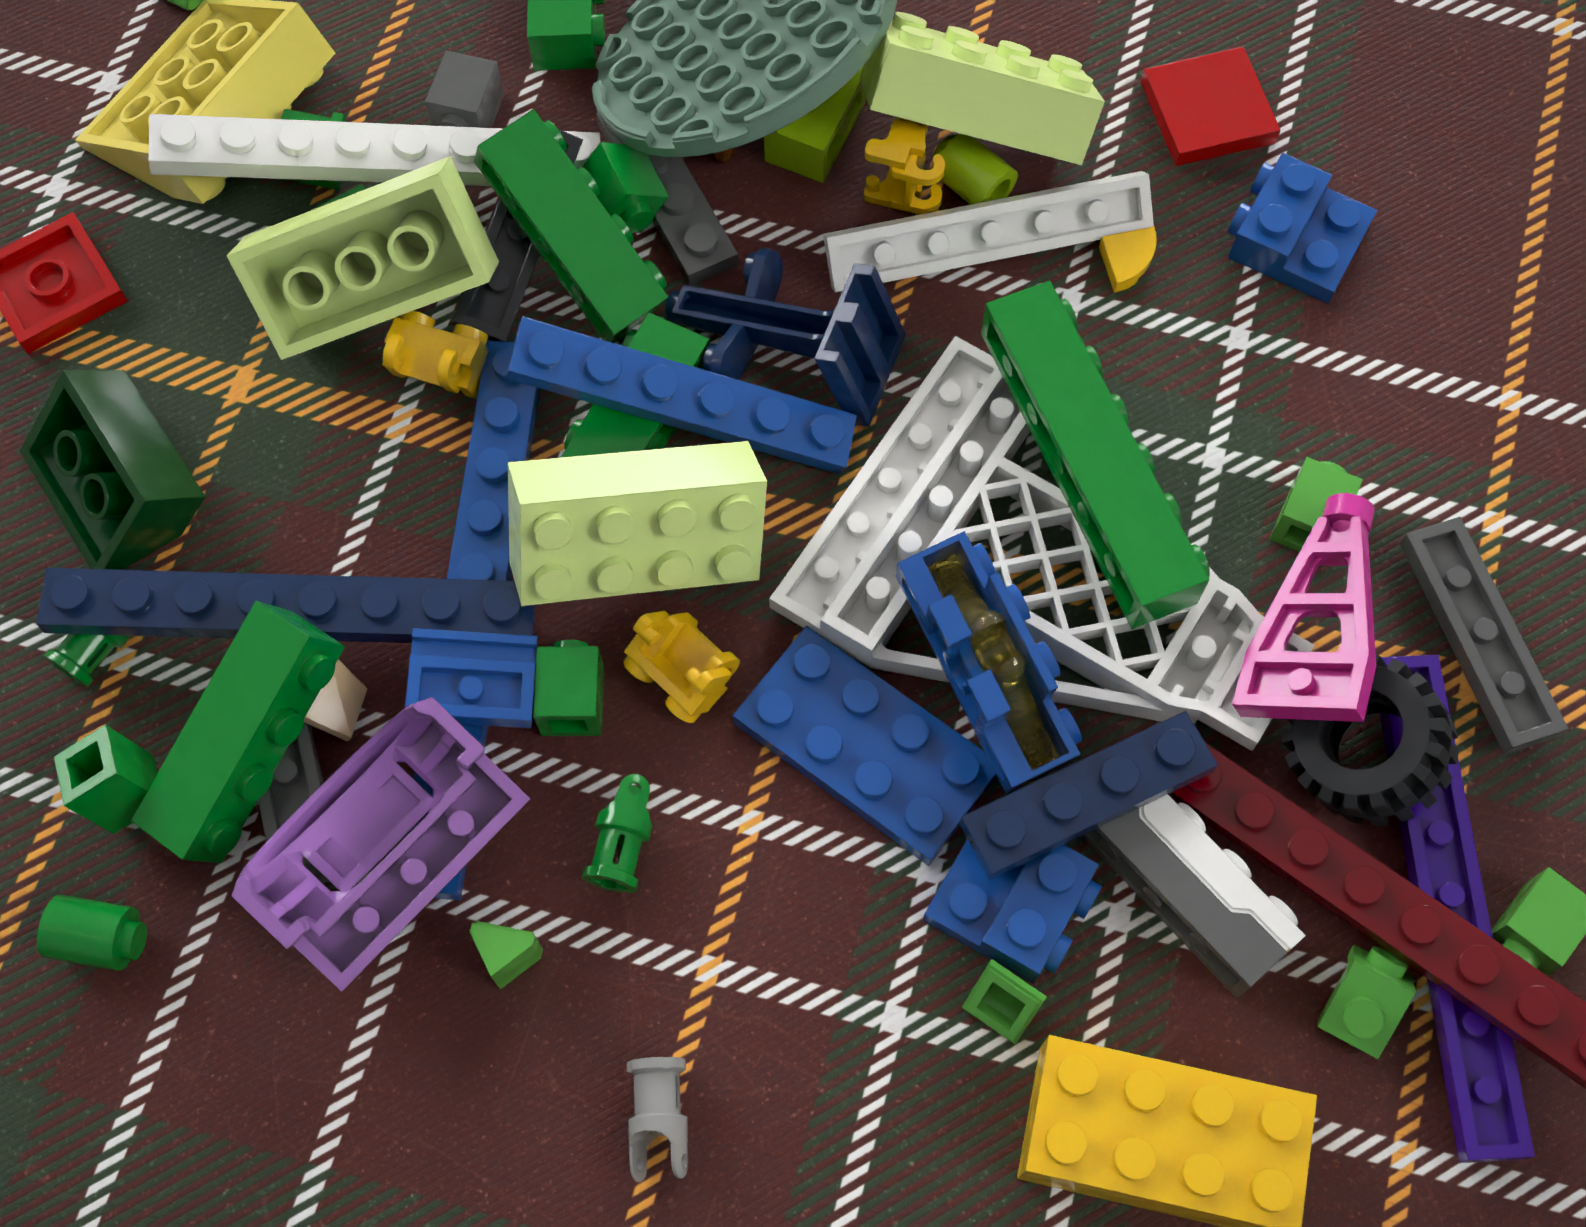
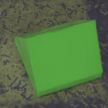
[470,921,543,990]
[962,959,1047,1045]

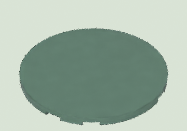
[592,0,897,157]

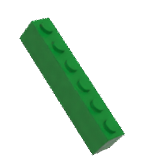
[981,280,1210,629]

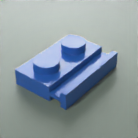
[405,628,537,728]

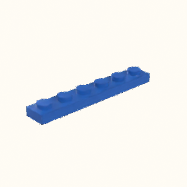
[505,316,857,474]

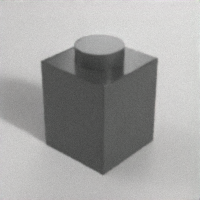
[425,50,505,128]

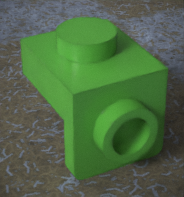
[1317,945,1416,1059]

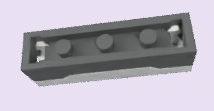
[1082,794,1306,999]

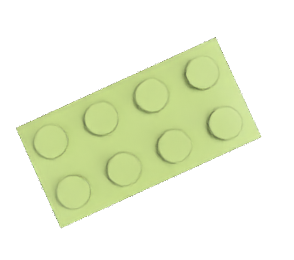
[860,12,1105,165]
[227,156,499,360]
[508,441,767,606]

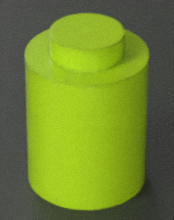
[933,133,1018,205]

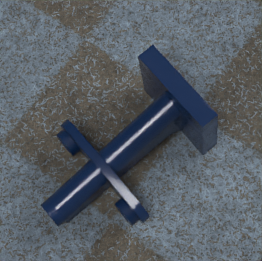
[665,247,906,427]

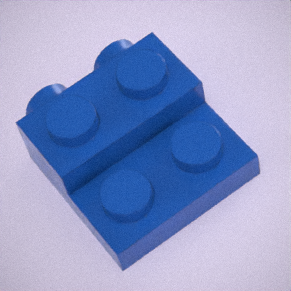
[1227,153,1377,304]
[923,839,1102,984]

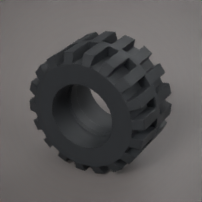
[1282,655,1459,826]

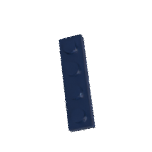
[960,711,1218,880]

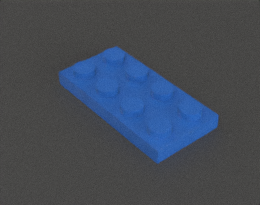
[733,626,997,866]

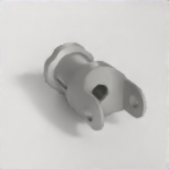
[626,1057,688,1182]

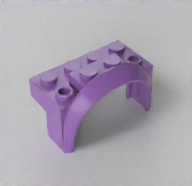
[232,697,530,992]

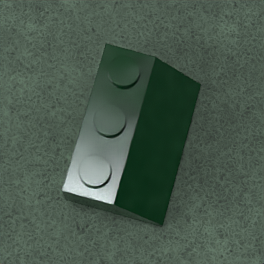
[20,370,206,570]

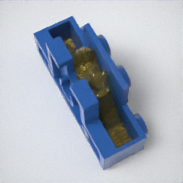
[895,531,1082,794]

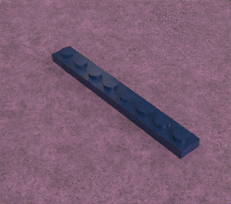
[36,568,537,643]

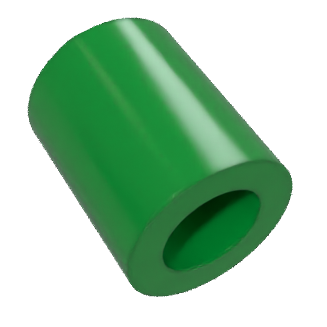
[37,894,147,971]

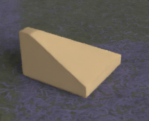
[304,659,367,741]

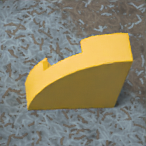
[1099,226,1157,293]

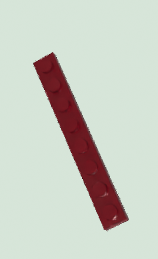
[1168,742,1586,1089]

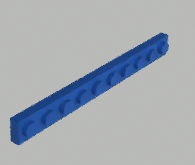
[403,341,540,901]

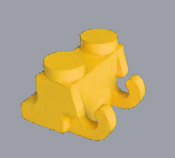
[864,117,945,215]
[382,310,489,399]
[623,611,740,723]

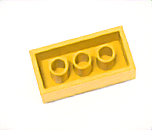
[1017,1035,1317,1227]

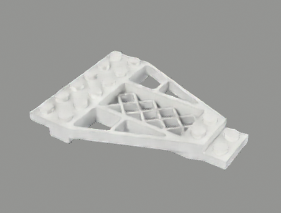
[769,336,1315,751]

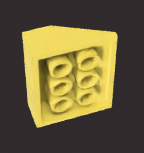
[75,0,335,204]

